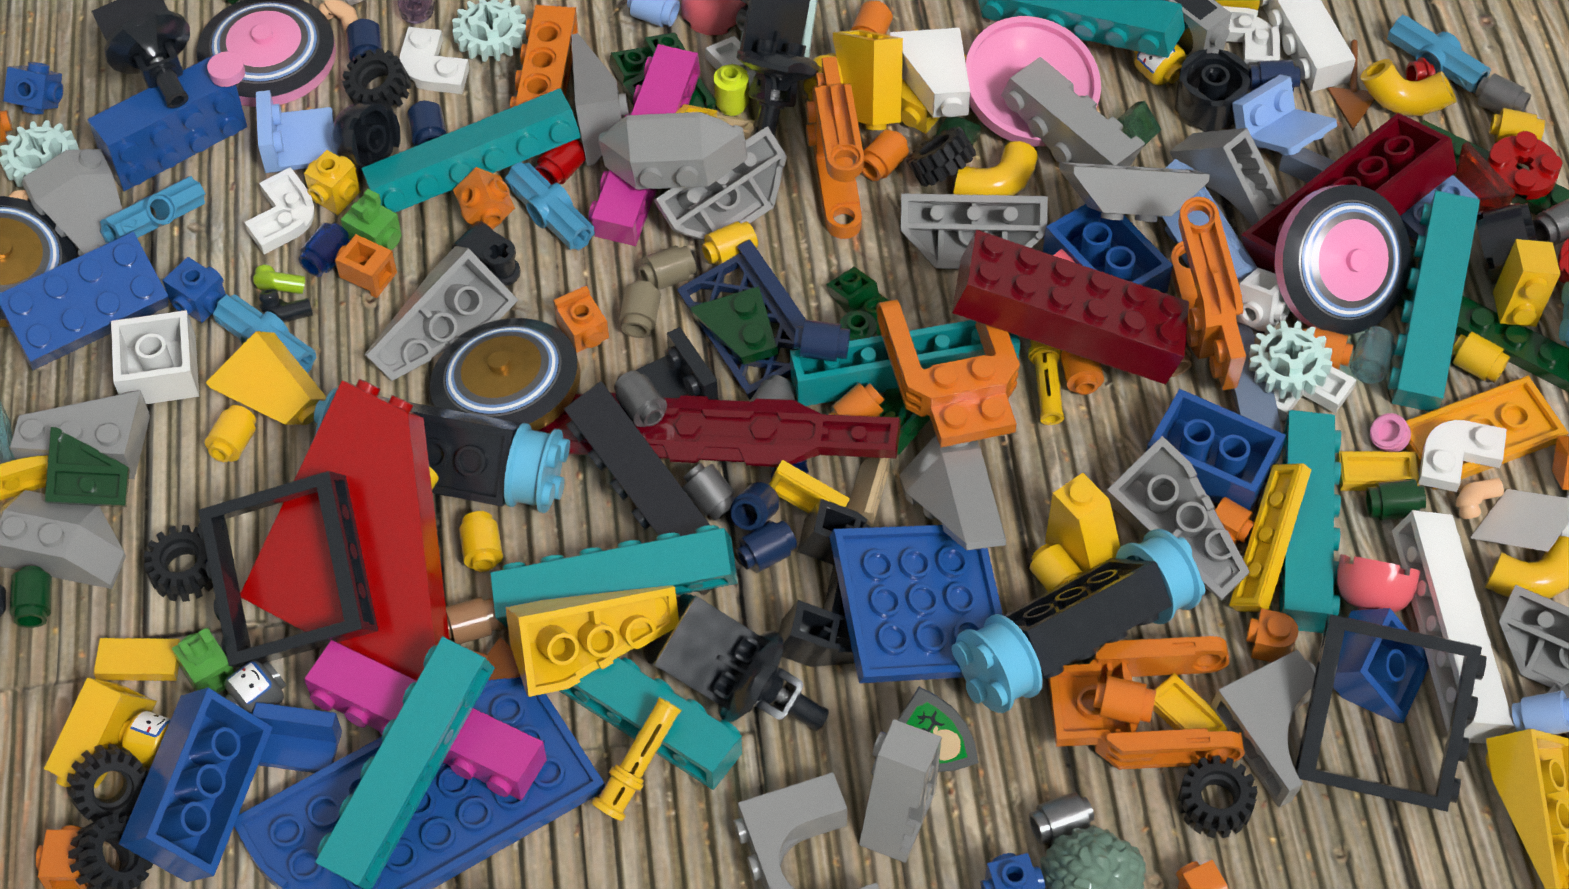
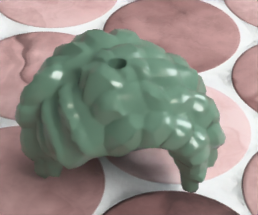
[1040,825,1146,889]

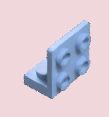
[1232,74,1337,155]
[256,90,335,173]

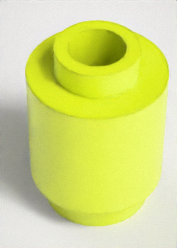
[714,64,749,116]

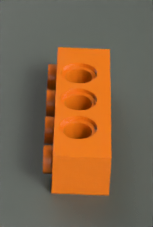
[510,5,578,108]

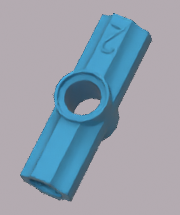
[1387,15,1491,94]
[505,162,595,251]
[100,176,206,243]
[213,294,317,373]

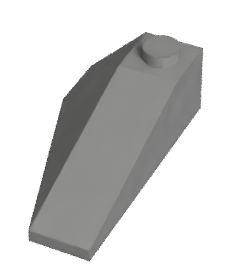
[571,33,629,166]
[22,149,122,256]
[364,246,518,381]
[899,436,1006,550]
[1106,436,1250,601]

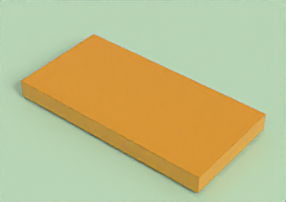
[1405,375,1569,490]

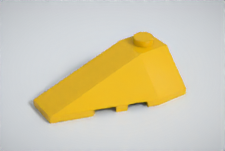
[506,585,679,697]

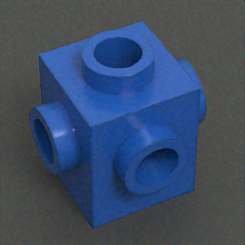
[3,62,64,114]
[162,257,226,323]
[980,853,1045,889]

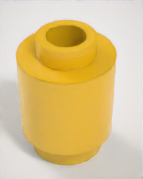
[1489,108,1545,143]
[702,221,758,266]
[1452,331,1511,383]
[204,405,256,462]
[459,511,503,572]
[1030,544,1083,592]

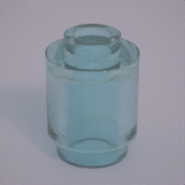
[1350,327,1396,384]

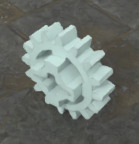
[452,0,526,62]
[0,120,80,187]
[1248,320,1332,399]

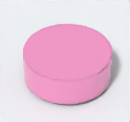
[207,52,245,87]
[1370,413,1411,452]

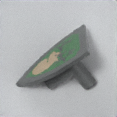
[898,686,979,772]

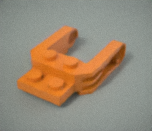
[806,56,864,239]
[1170,197,1246,390]
[877,299,1020,448]
[1048,636,1245,770]

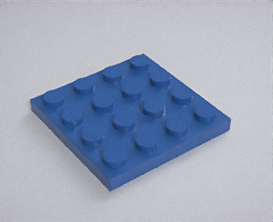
[830,525,1003,684]

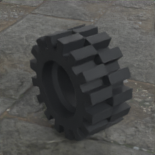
[342,48,411,111]
[906,126,976,187]
[144,525,213,602]
[66,744,148,822]
[1178,756,1258,838]
[68,814,153,889]

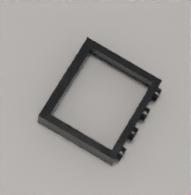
[198,471,378,667]
[1295,613,1487,812]

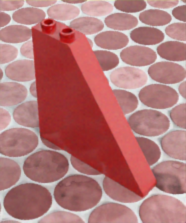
[240,379,450,681]

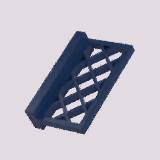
[677,239,806,400]

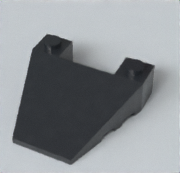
[779,499,871,667]

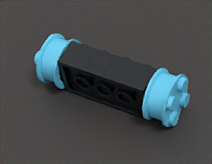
[311,387,570,513]
[952,529,1206,713]

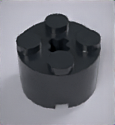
[1174,49,1250,132]
[1476,203,1537,285]

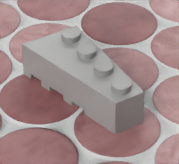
[1001,57,1145,166]

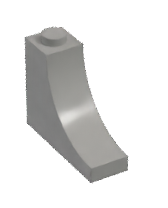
[1169,128,1284,226]
[1210,649,1316,808]

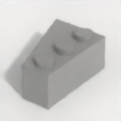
[10,390,150,479]
[859,719,942,863]

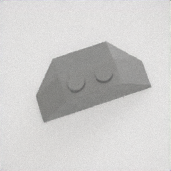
[599,112,748,189]
[654,126,787,242]
[1059,162,1210,222]
[900,193,1048,269]
[0,490,126,589]
[1499,585,1569,688]

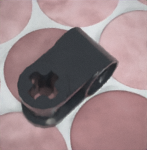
[451,221,521,286]

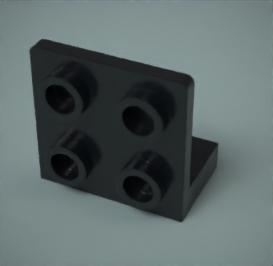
[617,327,718,400]

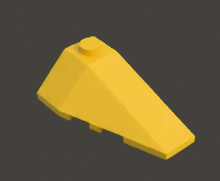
[1486,729,1569,889]

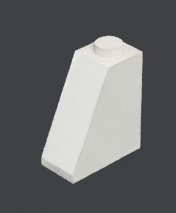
[890,28,970,117]

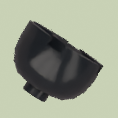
[331,102,401,172]

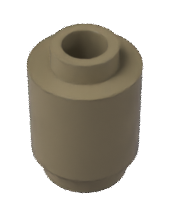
[639,245,696,290]
[619,280,661,338]

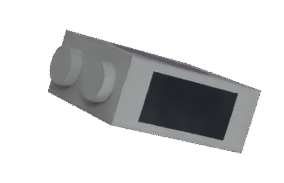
[1165,0,1232,58]

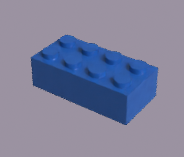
[87,55,248,191]
[0,232,168,371]
[119,688,273,882]

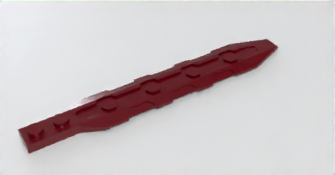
[539,392,901,467]

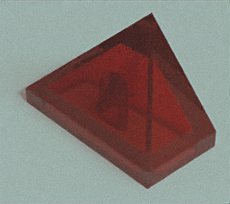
[1455,142,1515,212]

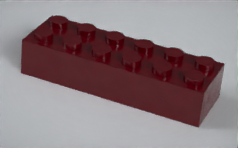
[1241,113,1457,274]
[952,229,1189,385]

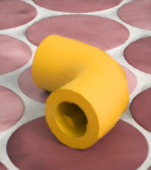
[1360,59,1457,116]
[954,141,1038,196]
[1485,536,1569,599]

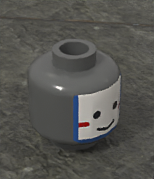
[224,660,286,714]

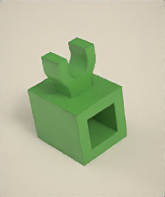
[340,189,402,250]
[172,628,234,693]

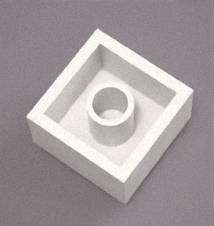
[111,310,199,404]

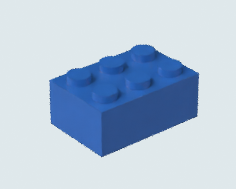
[1042,204,1173,293]
[1146,388,1286,511]

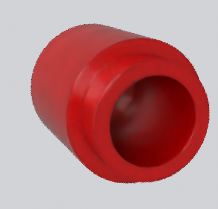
[535,139,586,185]

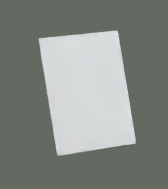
[1471,489,1569,552]

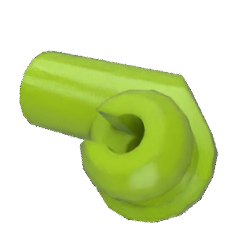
[253,264,305,294]

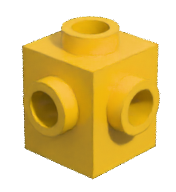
[304,150,361,215]

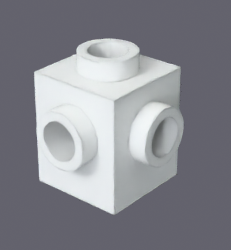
[1236,268,1290,332]

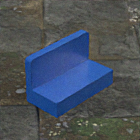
[252,702,342,773]

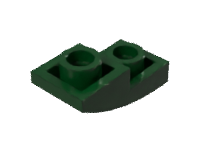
[609,32,686,86]
[826,266,889,336]

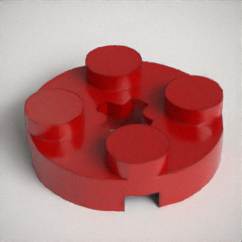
[1486,131,1563,200]

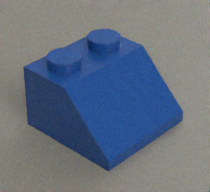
[1333,608,1429,723]

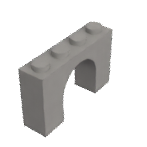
[733,772,879,889]

